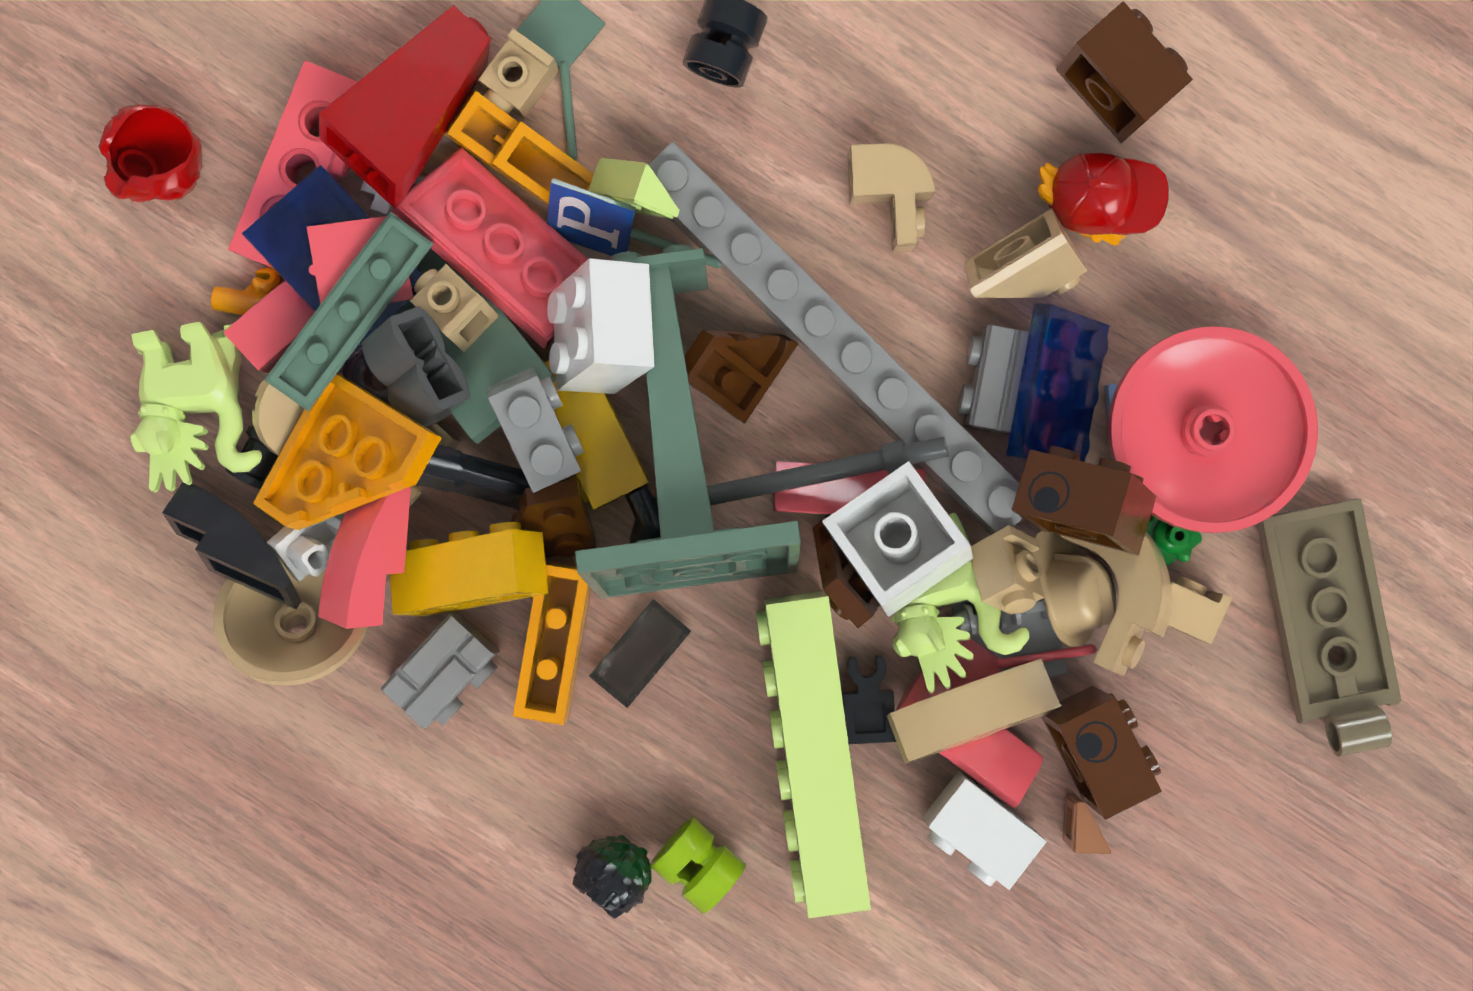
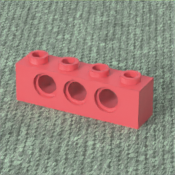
[228,60,358,276]

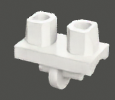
[267,512,345,582]

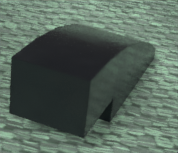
[162,482,302,610]

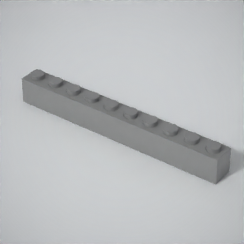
[649,141,1022,535]

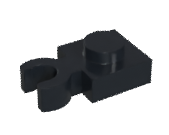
[842,655,896,744]

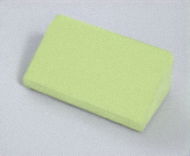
[588,158,680,219]

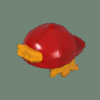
[1038,153,1169,246]

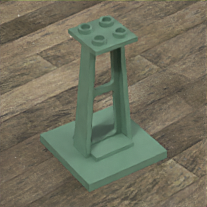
[575,244,801,599]

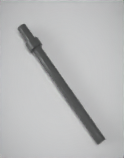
[653,436,949,506]

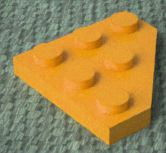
[253,373,442,530]

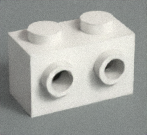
[922,771,1047,890]

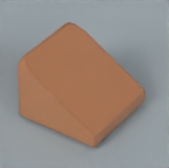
[1063,793,1111,854]

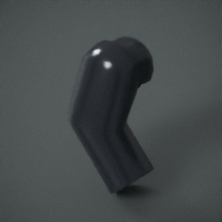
[625,485,661,544]

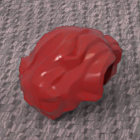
[98,105,203,202]

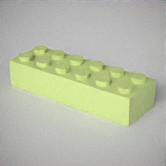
[756,590,871,918]

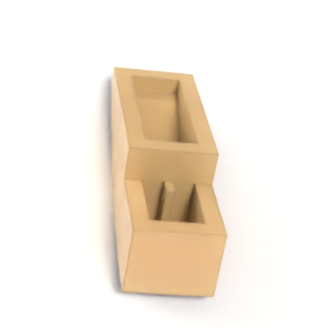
[887,659,1061,764]

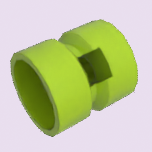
[650,816,746,914]

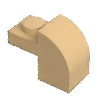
[847,143,935,252]

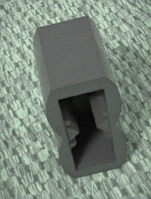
[362,306,470,427]

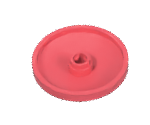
[1107,327,1318,533]

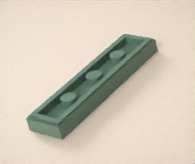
[264,212,433,411]

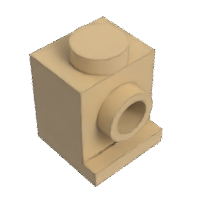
[478,28,559,119]
[410,264,499,352]
[971,525,1045,615]
[1168,576,1232,645]

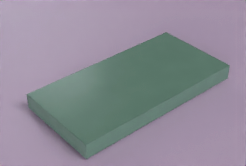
[379,248,556,444]

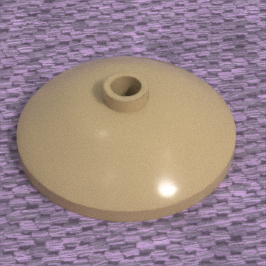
[213,556,368,686]

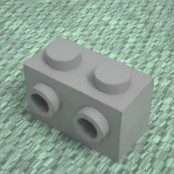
[486,367,585,493]

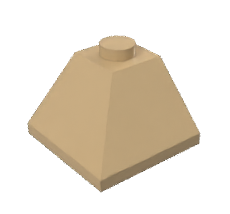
[965,208,1088,298]

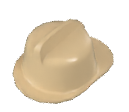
[1032,530,1117,647]

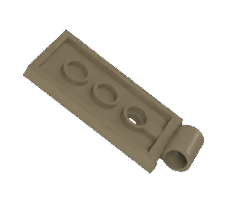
[1257,499,1402,757]

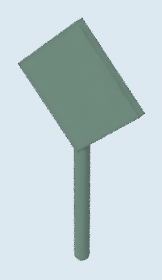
[517,0,606,160]

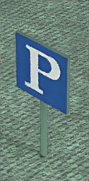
[547,179,722,268]

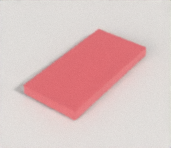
[391,147,588,349]

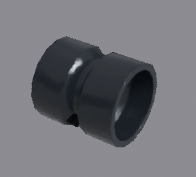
[683,0,768,88]

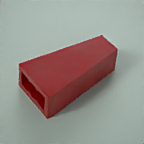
[319,5,491,209]

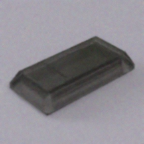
[589,599,691,708]

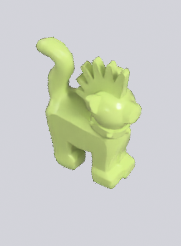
[130,322,262,493]
[891,512,1029,693]

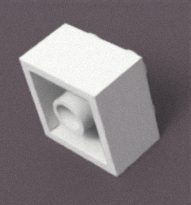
[547,258,655,394]
[822,461,973,617]

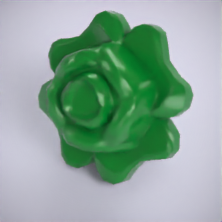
[1146,515,1202,565]

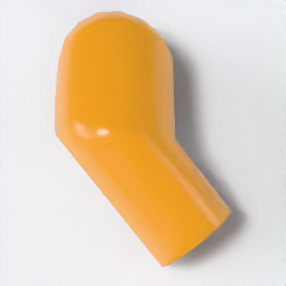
[211,268,283,315]

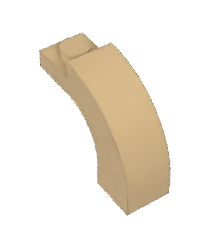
[1061,532,1172,677]

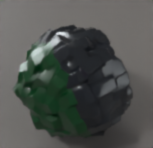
[572,834,652,919]

